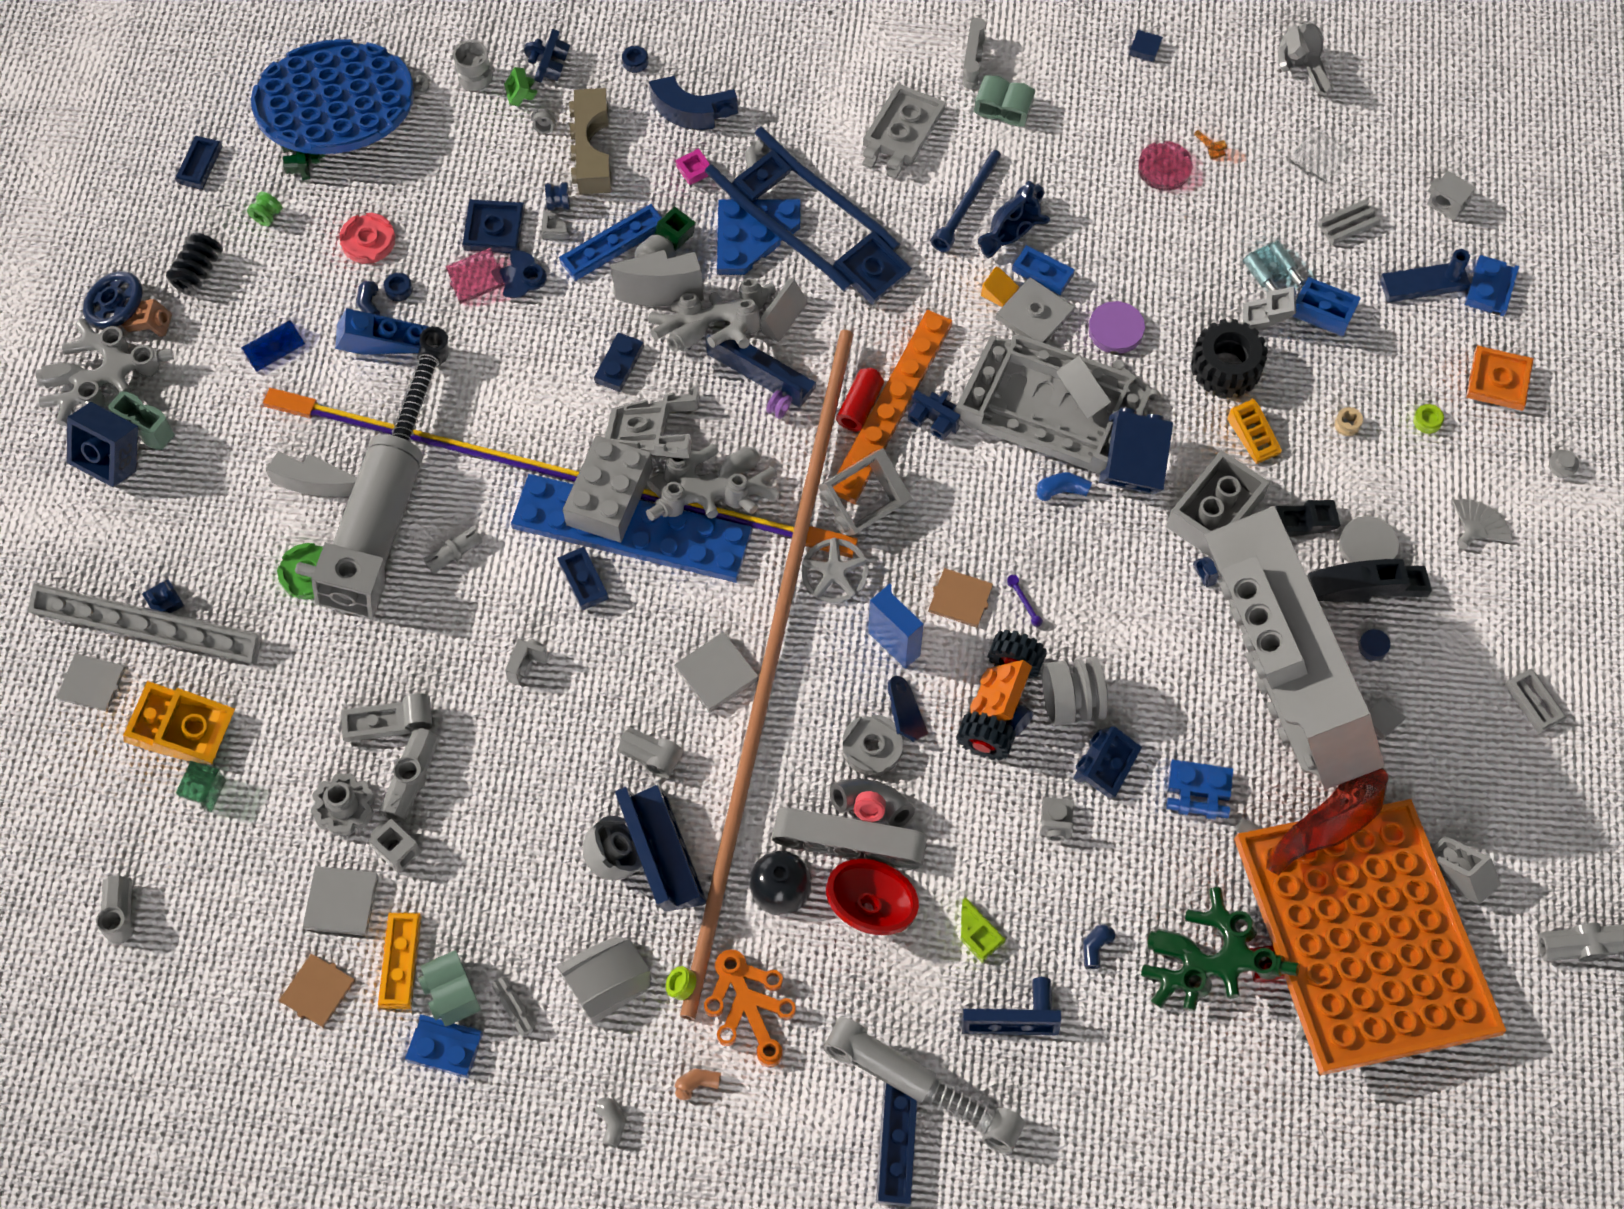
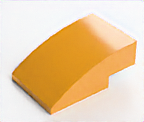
[123,681,235,765]

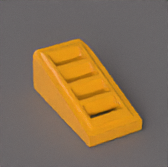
[1227,399,1282,465]

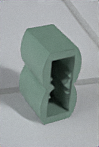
[973,75,1036,127]
[108,391,175,450]
[418,950,481,1027]

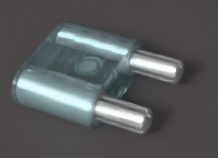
[1243,240,1306,291]

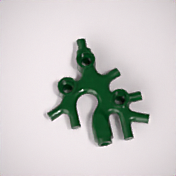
[1141,887,1300,1012]

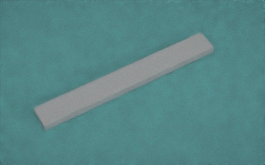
[28,583,262,664]

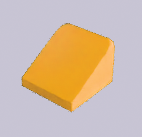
[981,266,1019,307]

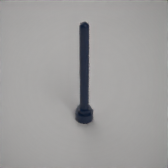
[930,150,1001,252]

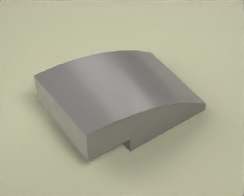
[610,250,704,307]

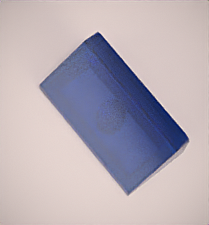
[240,320,305,372]

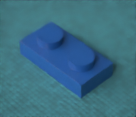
[1012,245,1075,296]

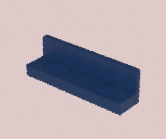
[705,328,816,408]

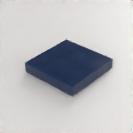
[462,199,525,253]

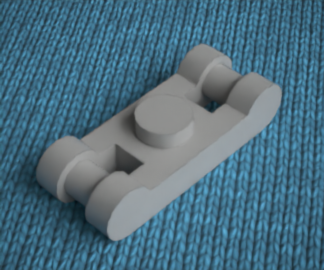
[962,17,986,89]

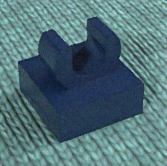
[142,579,185,613]

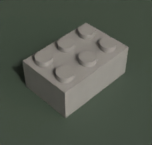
[563,435,653,543]
[1166,450,1270,558]

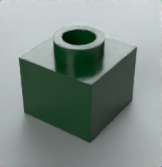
[655,206,696,251]

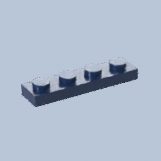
[876,1082,917,1207]

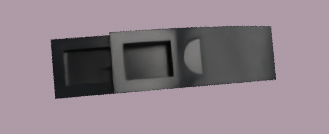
[1307,559,1432,602]

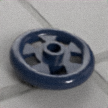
[83,271,143,330]

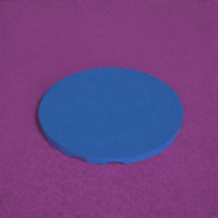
[251,39,414,154]

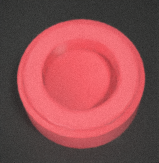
[854,791,886,822]

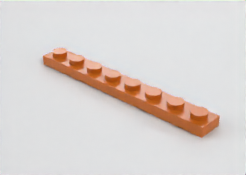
[833,310,952,504]

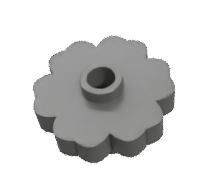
[311,773,375,836]

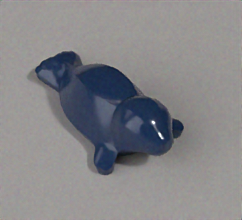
[978,181,1050,258]

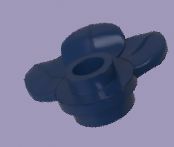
[492,250,547,298]

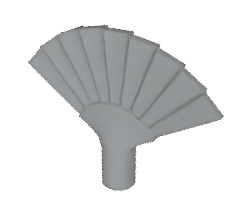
[1452,498,1512,549]

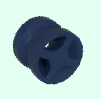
[545,182,570,211]

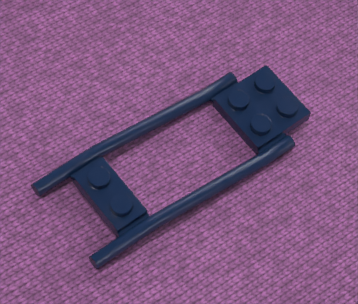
[705,126,912,305]

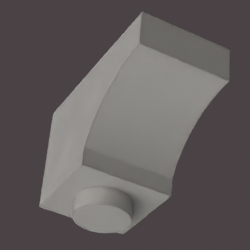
[1431,836,1501,904]

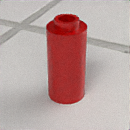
[836,368,884,432]

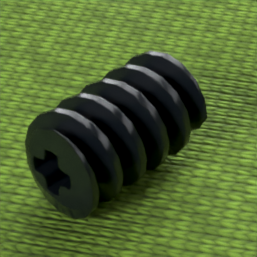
[166,233,223,296]

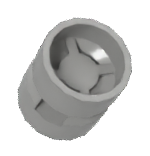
[453,40,492,91]

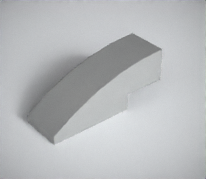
[266,451,357,498]

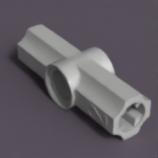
[379,728,440,822]
[1537,923,1624,962]

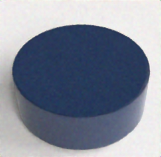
[622,46,649,73]
[383,273,413,301]
[1358,629,1391,661]
[1006,705,1033,736]

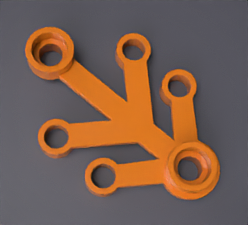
[704,949,796,1068]

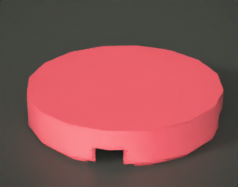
[340,213,395,264]

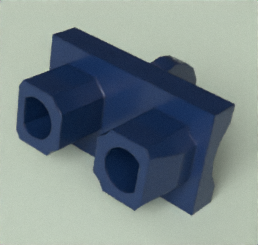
[524,29,571,83]
[908,390,961,440]

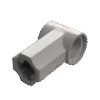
[617,727,684,779]
[96,875,134,944]

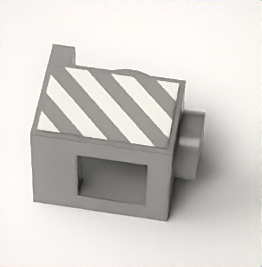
[368,819,422,874]

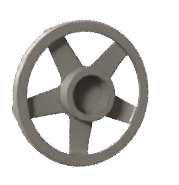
[802,538,868,603]

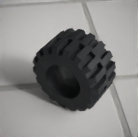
[1191,319,1268,398]

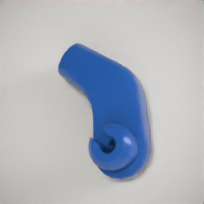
[1036,472,1092,501]

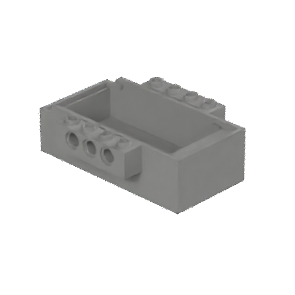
[1204,506,1385,790]

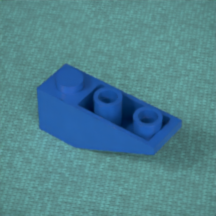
[335,308,429,355]

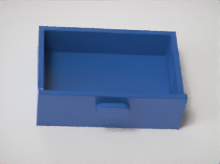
[868,583,924,669]

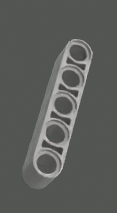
[772,807,928,869]

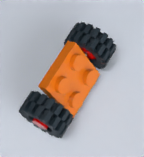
[956,630,1047,760]

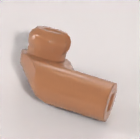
[674,1068,721,1100]

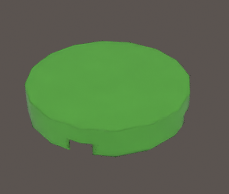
[277,543,323,600]

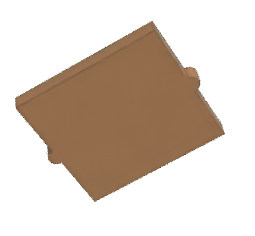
[928,568,993,628]
[279,954,355,1028]

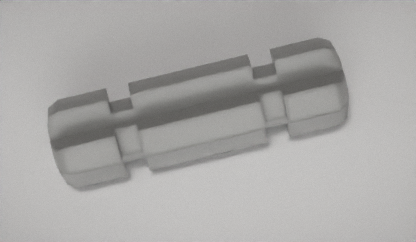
[492,976,536,1037]

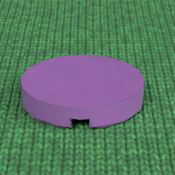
[1089,301,1145,354]

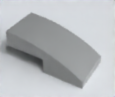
[1243,286,1296,330]
[1056,356,1112,419]

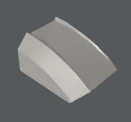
[557,937,650,1026]

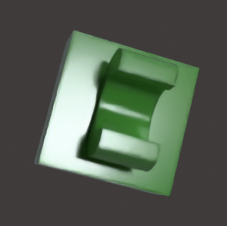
[504,67,538,106]

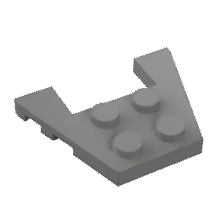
[605,386,700,459]

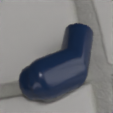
[356,281,380,315]
[1083,924,1116,969]

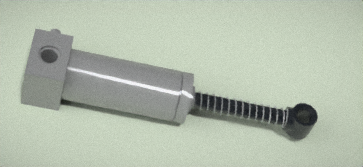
[295,326,449,620]

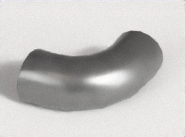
[830,778,915,827]

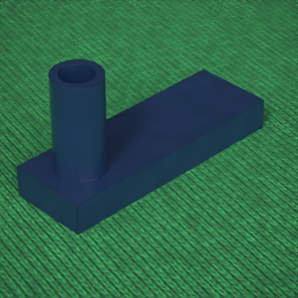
[1380,249,1471,303]
[961,977,1061,1035]

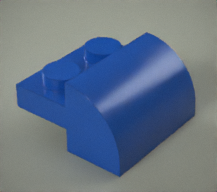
[1292,277,1361,337]

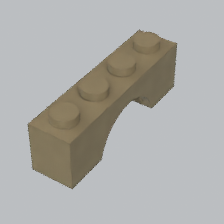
[569,88,612,195]

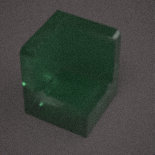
[176,761,226,813]

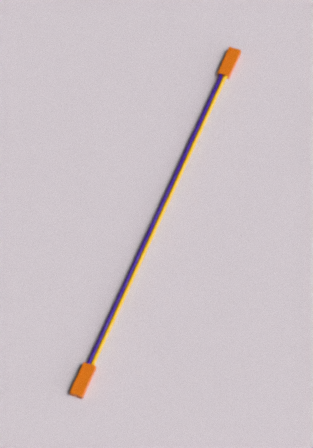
[263,387,858,558]

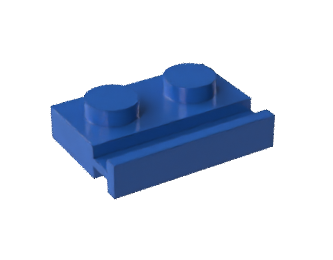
[1464,255,1519,317]
[405,1014,483,1079]

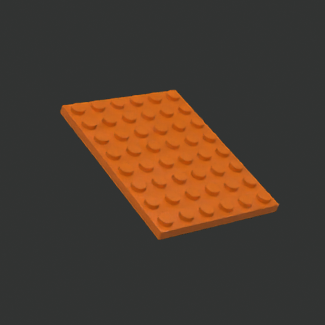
[1234,799,1506,1076]

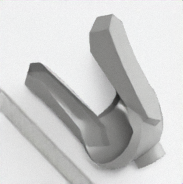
[1278,22,1333,96]

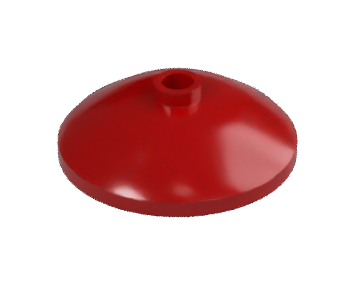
[826,859,919,935]

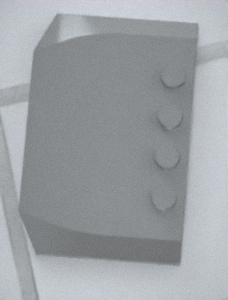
[955,335,1151,474]

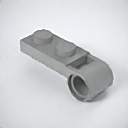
[341,693,432,742]

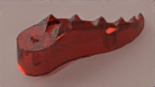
[1266,768,1389,875]

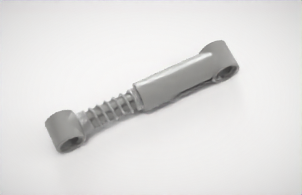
[823,1017,1025,1154]

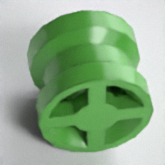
[247,191,283,227]

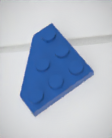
[717,199,800,275]

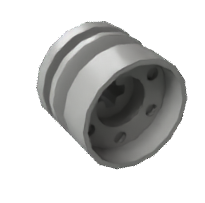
[1042,656,1108,726]

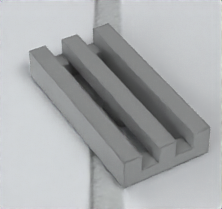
[1318,199,1381,245]
[1504,668,1567,734]

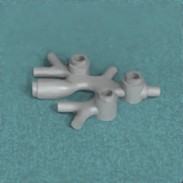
[648,278,776,352]
[36,318,174,426]
[646,444,781,521]

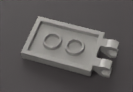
[862,83,946,179]

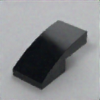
[1275,500,1341,537]

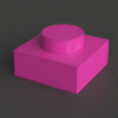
[675,148,710,186]

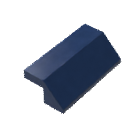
[615,785,707,912]

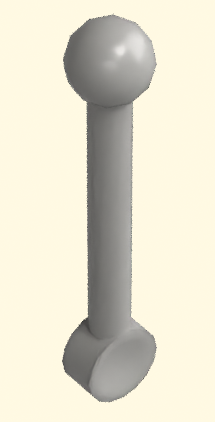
[1113,360,1160,400]

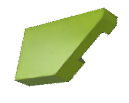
[960,897,1006,963]

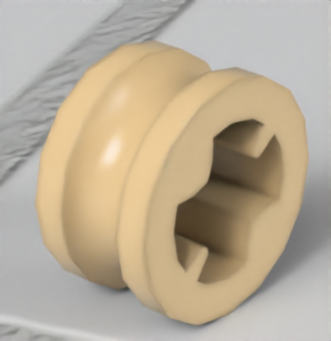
[1334,407,1363,437]

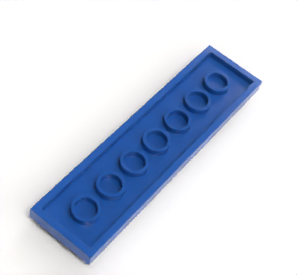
[511,474,752,583]

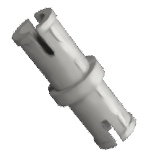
[423,526,483,574]

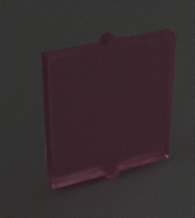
[446,248,505,304]

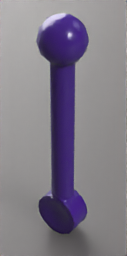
[1007,575,1043,627]

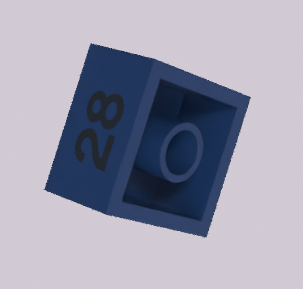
[66,402,138,488]

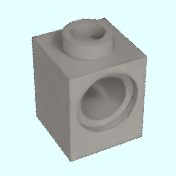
[1427,171,1476,221]

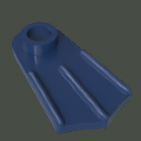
[888,676,928,742]

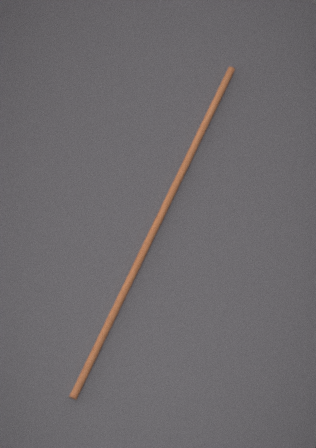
[680,330,854,1020]

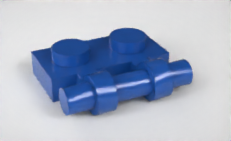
[1166,759,1233,820]

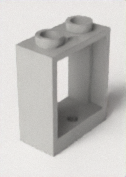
[818,448,913,536]

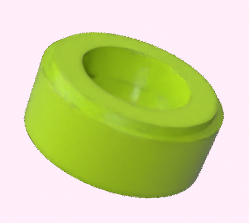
[1413,404,1444,434]
[666,966,697,1001]

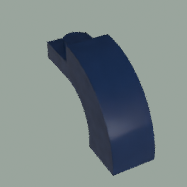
[648,75,738,130]

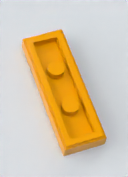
[378,912,422,1010]

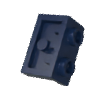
[1073,726,1142,799]

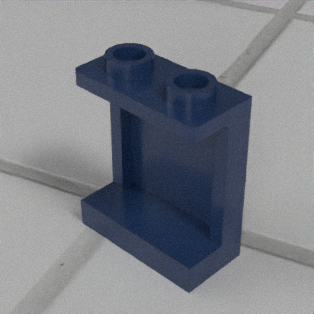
[1099,408,1173,495]

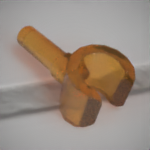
[1194,130,1227,159]

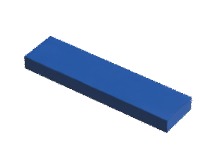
[559,204,662,281]

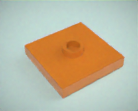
[1466,345,1534,411]

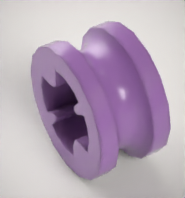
[766,390,792,419]

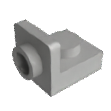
[505,639,549,685]
[1039,797,1074,841]

